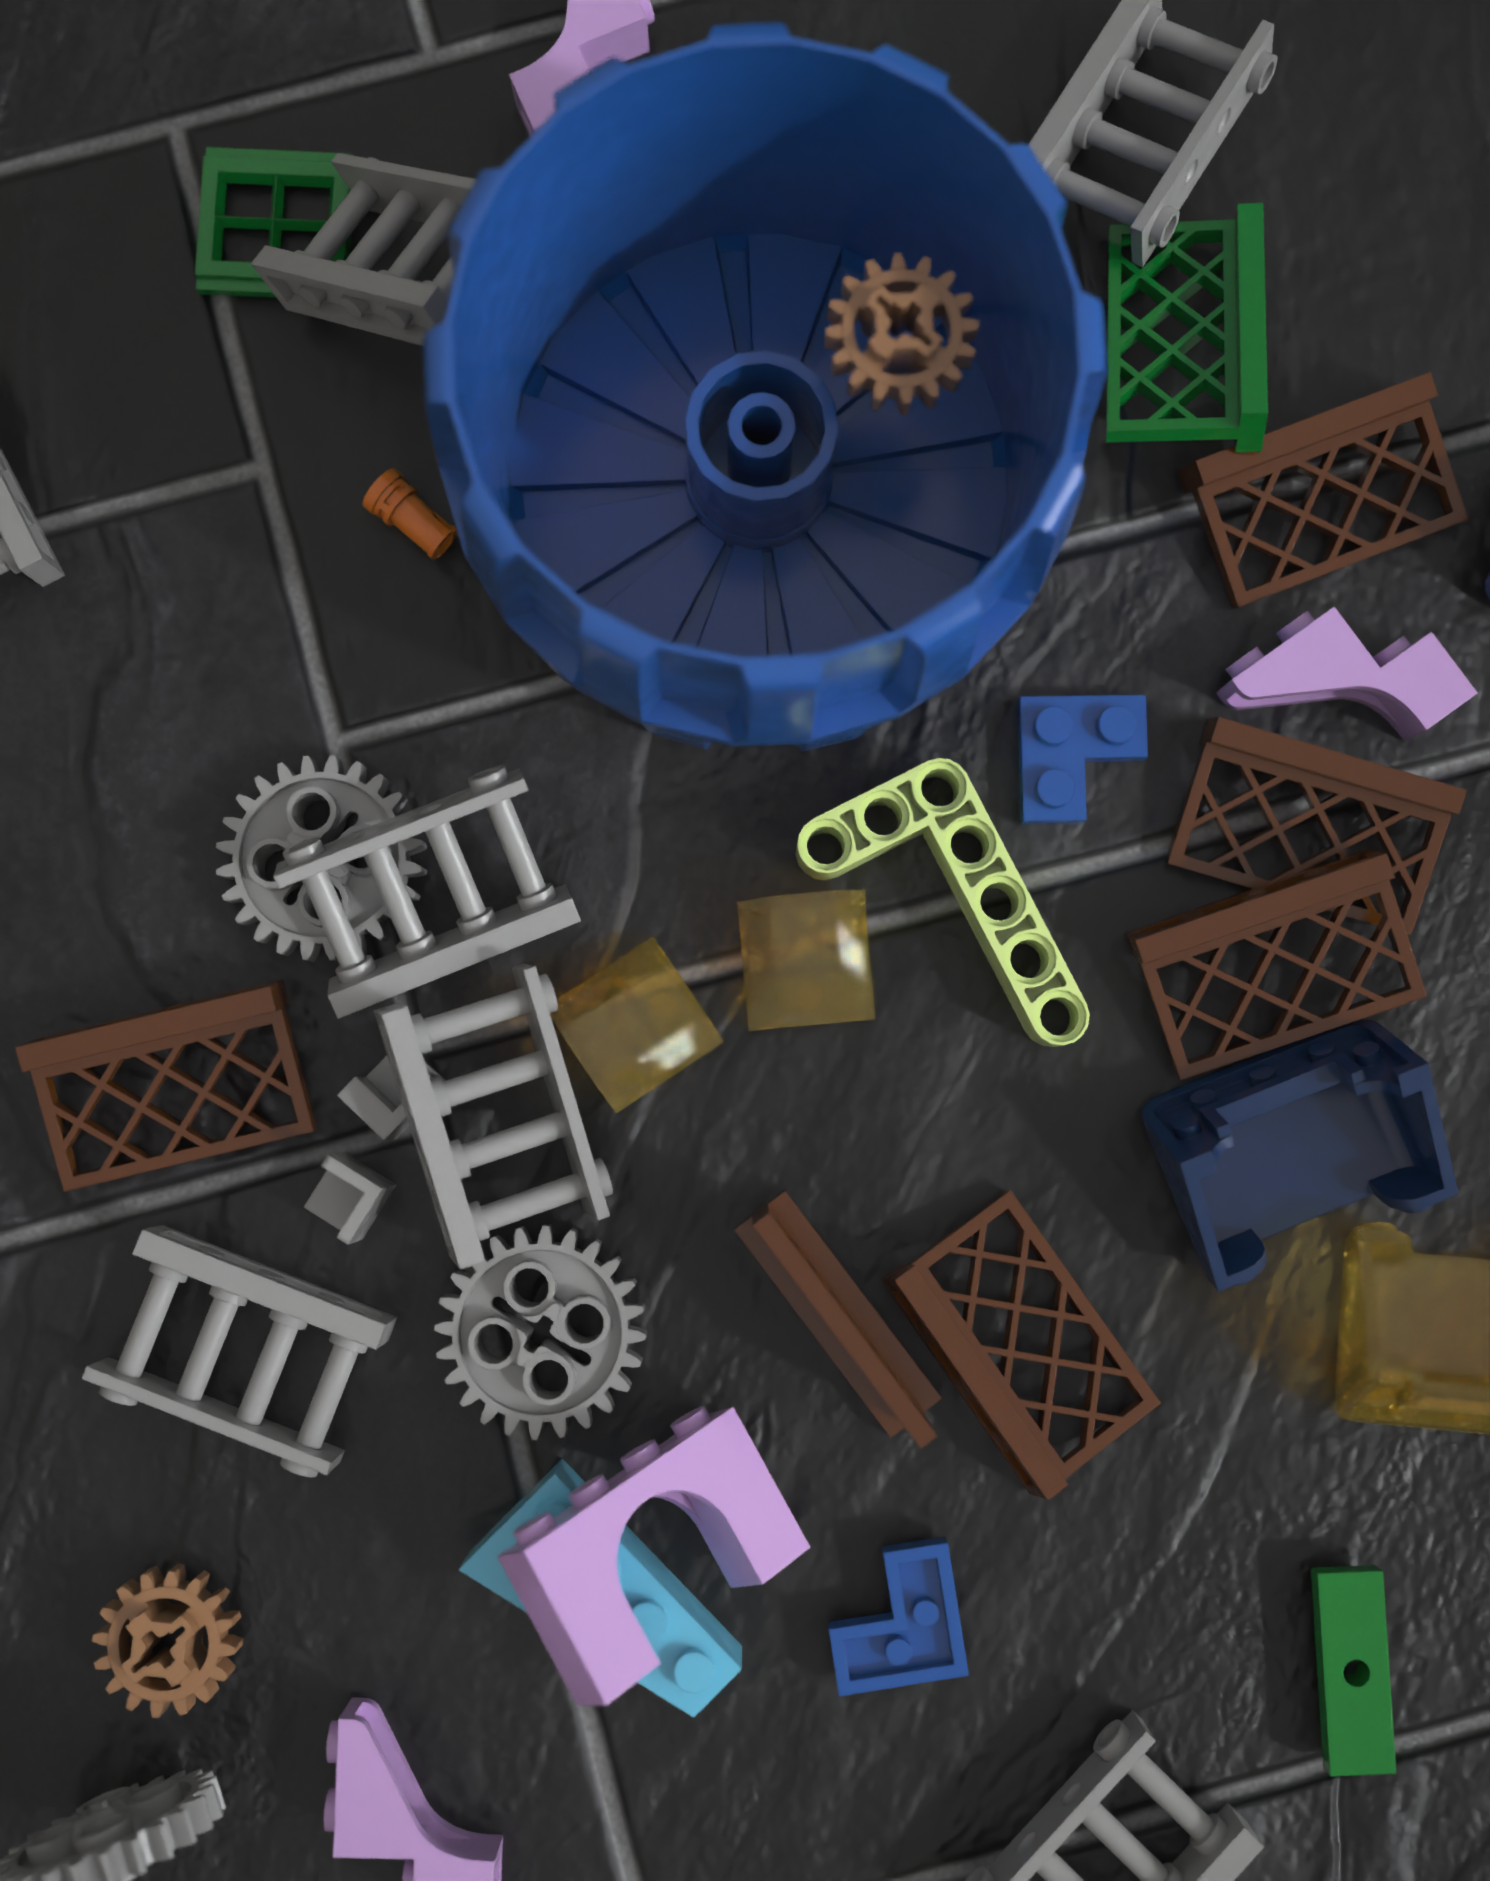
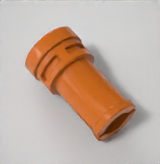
[362,468,458,561]

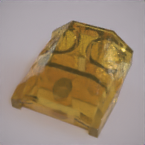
[737,890,875,1031]
[550,937,724,1113]

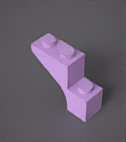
[509,0,655,138]
[1216,606,1478,742]
[324,1697,503,1881]

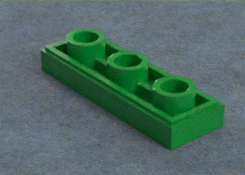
[1311,1565,1396,1777]

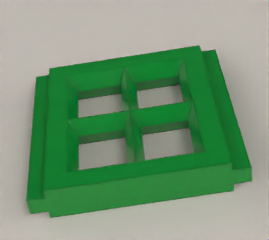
[195,147,354,298]

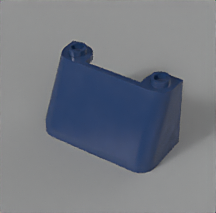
[1141,1019,1459,1292]

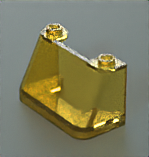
[1335,1222,1490,1434]

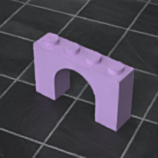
[497,1406,810,1706]

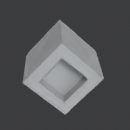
[337,1055,446,1140]
[304,1151,396,1245]

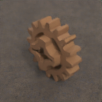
[824,253,979,415]
[92,1563,243,1718]

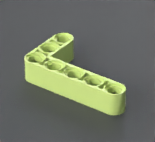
[796,758,1090,1047]

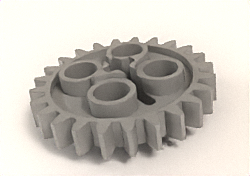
[216,755,427,962]
[434,1224,647,1440]
[0,1769,226,1881]

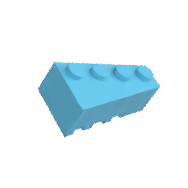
[459,1458,742,1718]

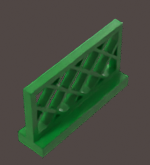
[1106,202,1268,453]

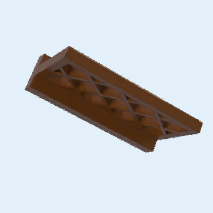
[1177,372,1468,609]
[1165,717,1467,936]
[1126,848,1427,1080]
[15,979,317,1192]
[734,1189,942,1449]
[881,1190,1161,1500]

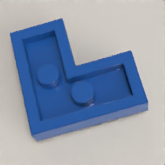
[1017,695,1148,825]
[828,1537,969,1696]

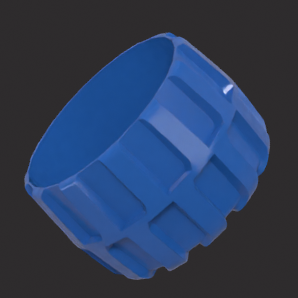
[423,22,1107,752]

